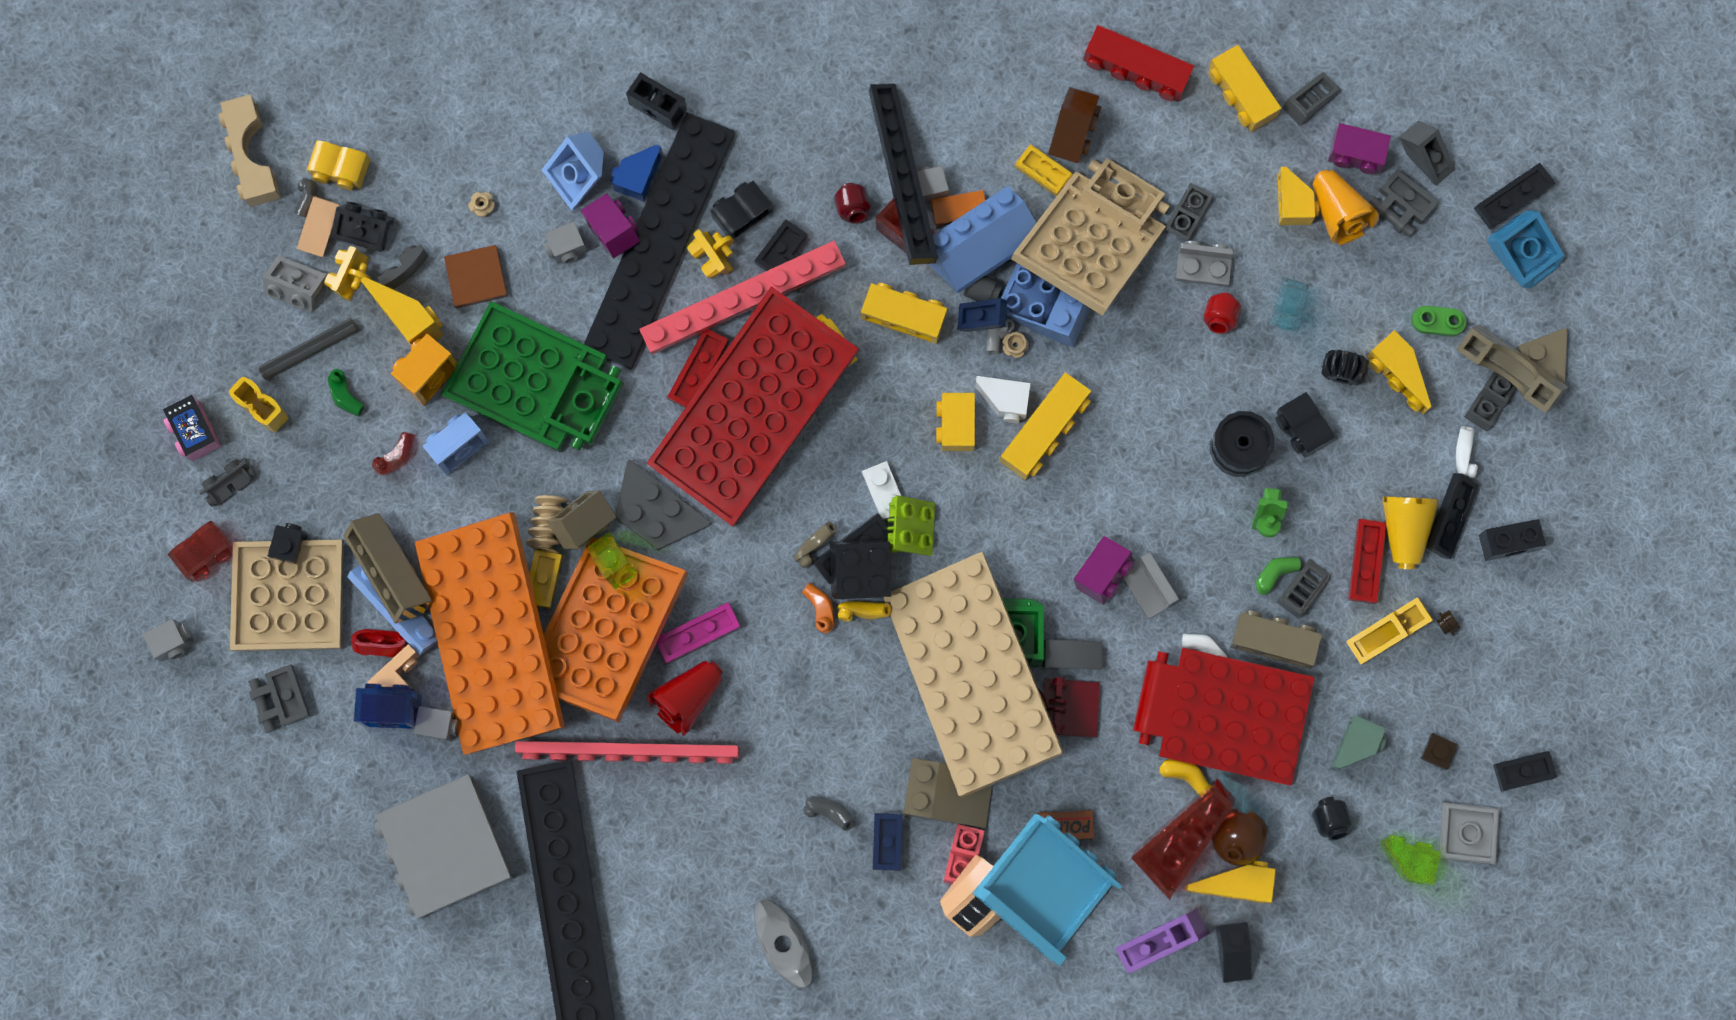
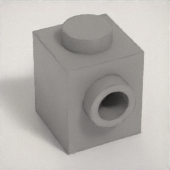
[917,166,949,203]
[543,221,587,264]
[143,619,191,661]

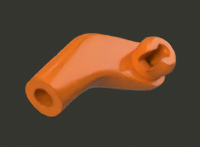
[802,583,835,633]

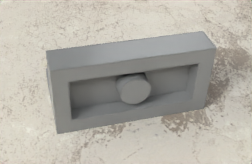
[1123,553,1179,618]

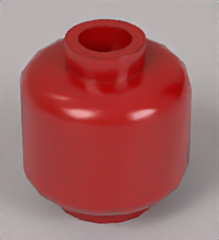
[1203,292,1241,334]

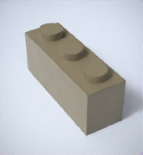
[1230,610,1322,669]

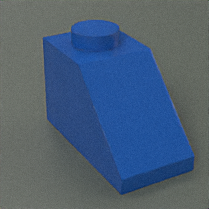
[610,145,663,201]

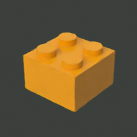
[390,333,457,406]

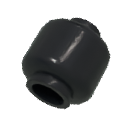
[1312,797,1353,841]

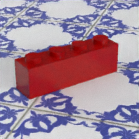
[1083,25,1194,101]

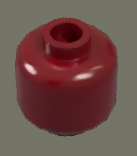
[834,183,872,224]

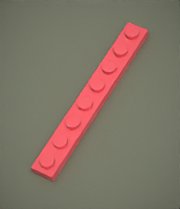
[639,241,846,355]
[515,741,739,764]

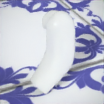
[1455,426,1478,478]
[1182,634,1228,658]

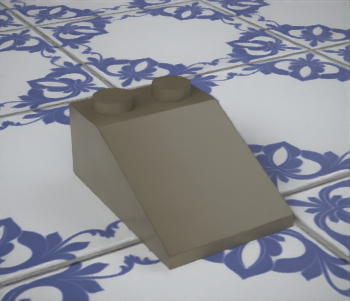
[903,758,992,829]

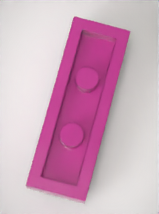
[657,602,741,664]

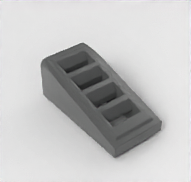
[1283,72,1341,126]
[1276,559,1331,619]

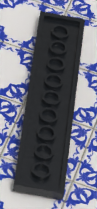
[584,112,735,370]
[516,760,615,1020]

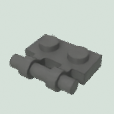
[1369,169,1439,237]
[248,664,311,733]

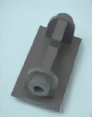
[199,458,256,507]

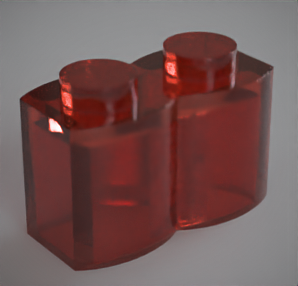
[168,520,233,582]

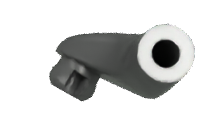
[803,796,855,831]

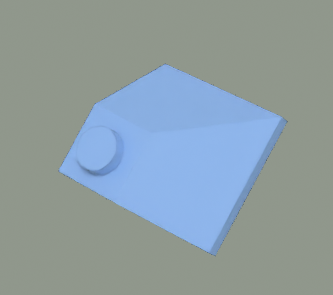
[542,131,604,210]

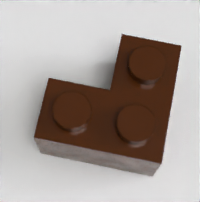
[1048,87,1102,164]

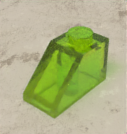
[587,532,638,590]

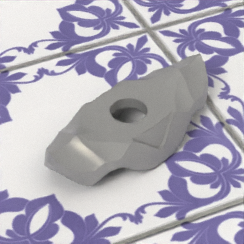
[754,900,813,989]

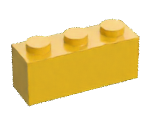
[1208,44,1281,132]
[861,283,947,344]

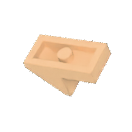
[367,644,420,691]

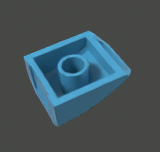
[1487,210,1565,288]

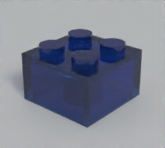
[354,684,422,729]

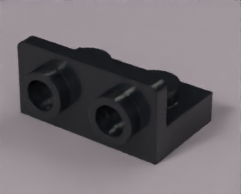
[330,202,394,252]

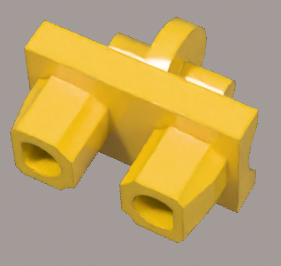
[687,229,734,279]
[324,246,371,301]

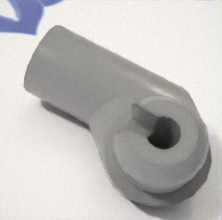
[986,318,1015,354]

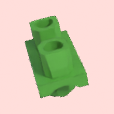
[1251,488,1287,538]

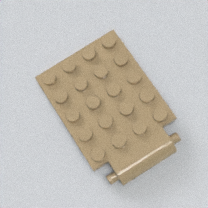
[1011,158,1170,316]

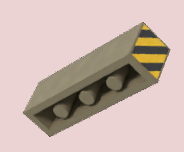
[343,513,432,624]

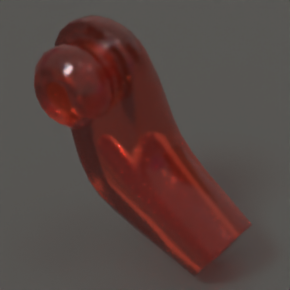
[372,432,415,475]

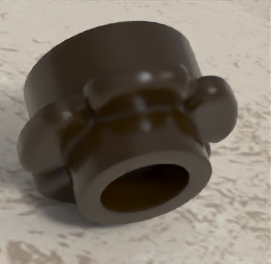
[1437,610,1461,636]

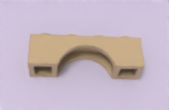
[219,94,281,207]

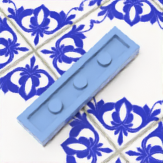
[347,565,438,655]

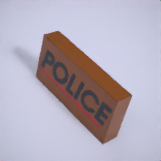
[1036,810,1094,840]

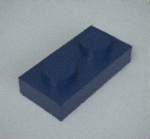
[957,298,1007,332]
[873,813,902,871]

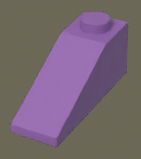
[1115,908,1209,974]

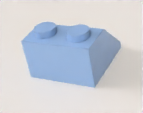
[423,412,489,475]

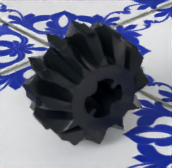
[1321,350,1369,385]

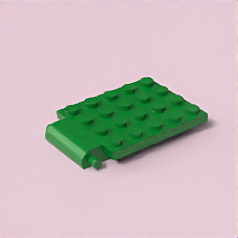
[441,301,624,452]

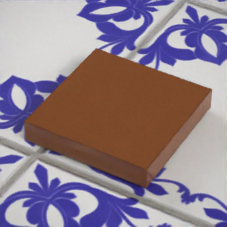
[444,245,508,309]

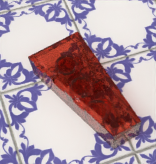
[1131,778,1236,900]

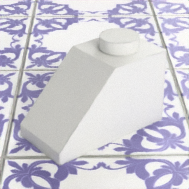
[975,376,1030,423]

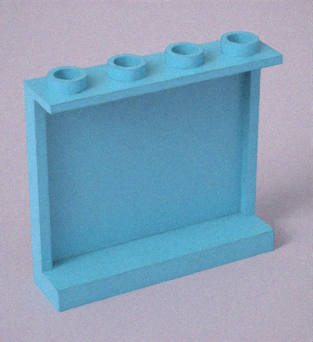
[972,813,1122,966]

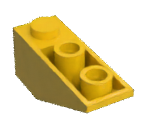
[1367,330,1431,415]

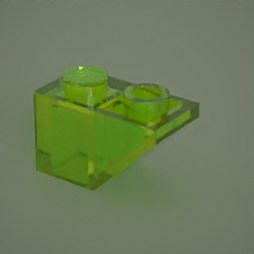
[1379,835,1441,886]

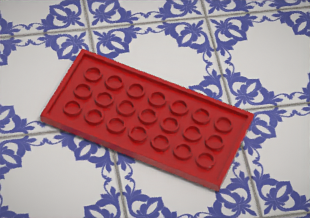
[646,286,860,527]

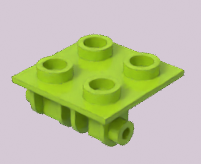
[887,495,935,556]

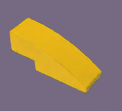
[1346,597,1434,665]

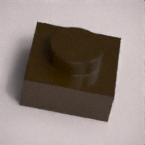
[1420,733,1458,770]

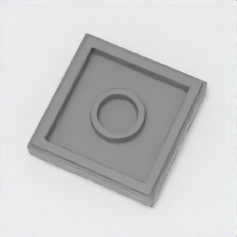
[1438,802,1499,865]

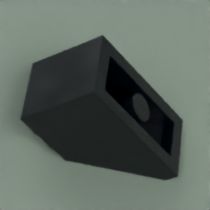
[1215,922,1251,983]

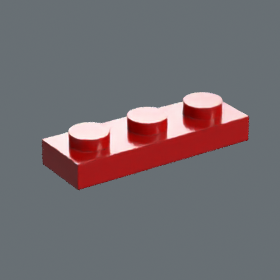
[667,329,729,408]
[1348,519,1386,604]

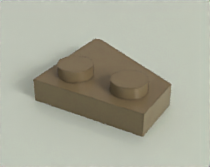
[1516,328,1567,384]

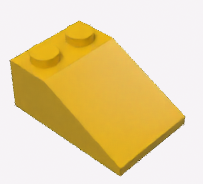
[360,277,444,346]

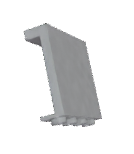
[374,774,514,919]

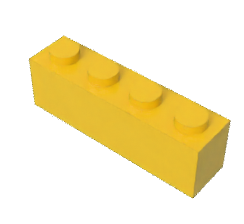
[999,372,1091,481]

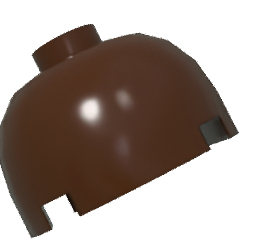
[1211,809,1269,866]

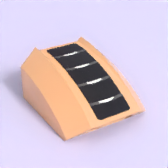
[940,855,1000,937]

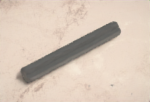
[258,318,358,380]

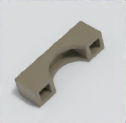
[1456,324,1568,413]

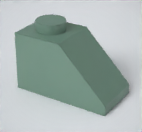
[1330,715,1387,771]

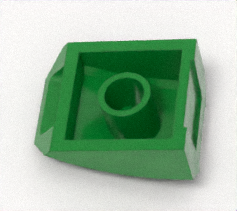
[1002,598,1044,667]

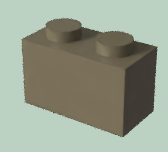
[547,490,616,550]

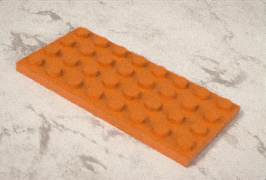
[415,512,565,755]

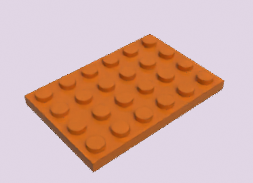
[543,537,688,723]

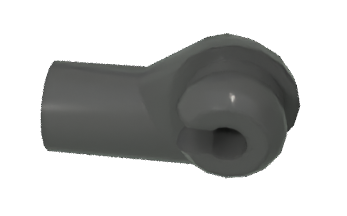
[294,178,317,217]

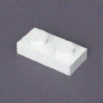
[862,461,901,521]

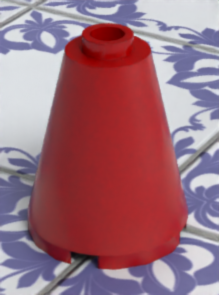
[646,661,723,736]

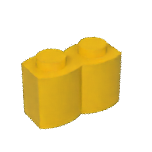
[307,140,371,191]
[229,377,289,432]

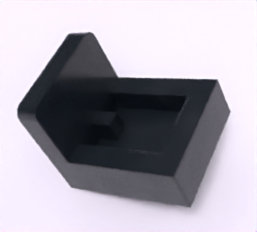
[267,523,308,564]

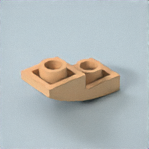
[297,196,340,257]

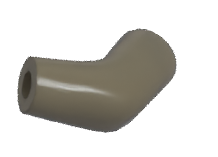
[794,522,837,568]

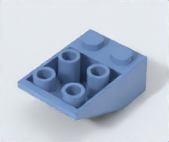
[1001,263,1091,347]

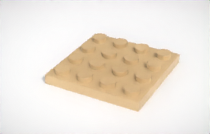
[230,540,344,652]

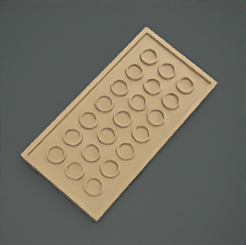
[883,552,1064,798]

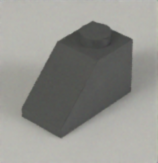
[1399,121,1455,185]

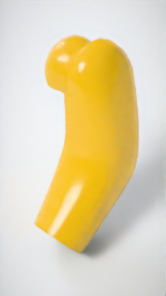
[837,601,891,622]
[1159,759,1211,795]

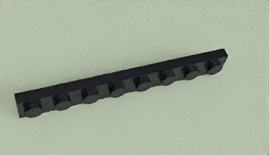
[869,83,938,265]

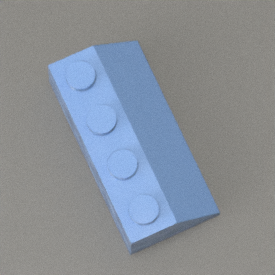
[929,186,1036,293]

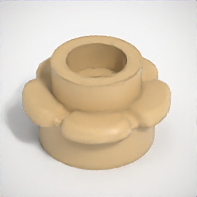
[468,192,495,217]
[1003,332,1029,358]

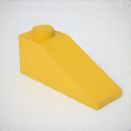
[1185,861,1276,904]

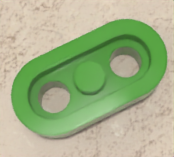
[1411,306,1466,337]

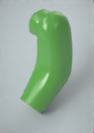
[1256,557,1301,595]

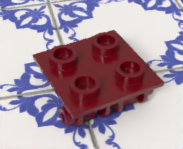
[1044,677,1100,738]

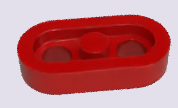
[351,629,407,658]

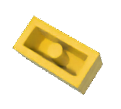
[936,393,975,451]

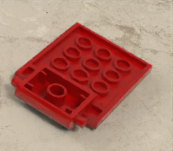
[1133,648,1314,786]

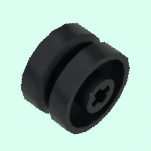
[1210,411,1274,477]

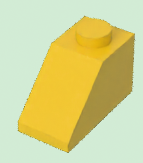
[1277,167,1319,225]

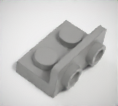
[1175,241,1234,287]
[263,255,327,312]

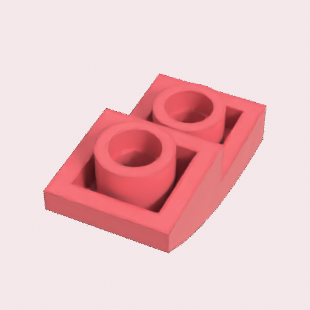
[943,824,984,885]

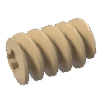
[526,495,570,554]

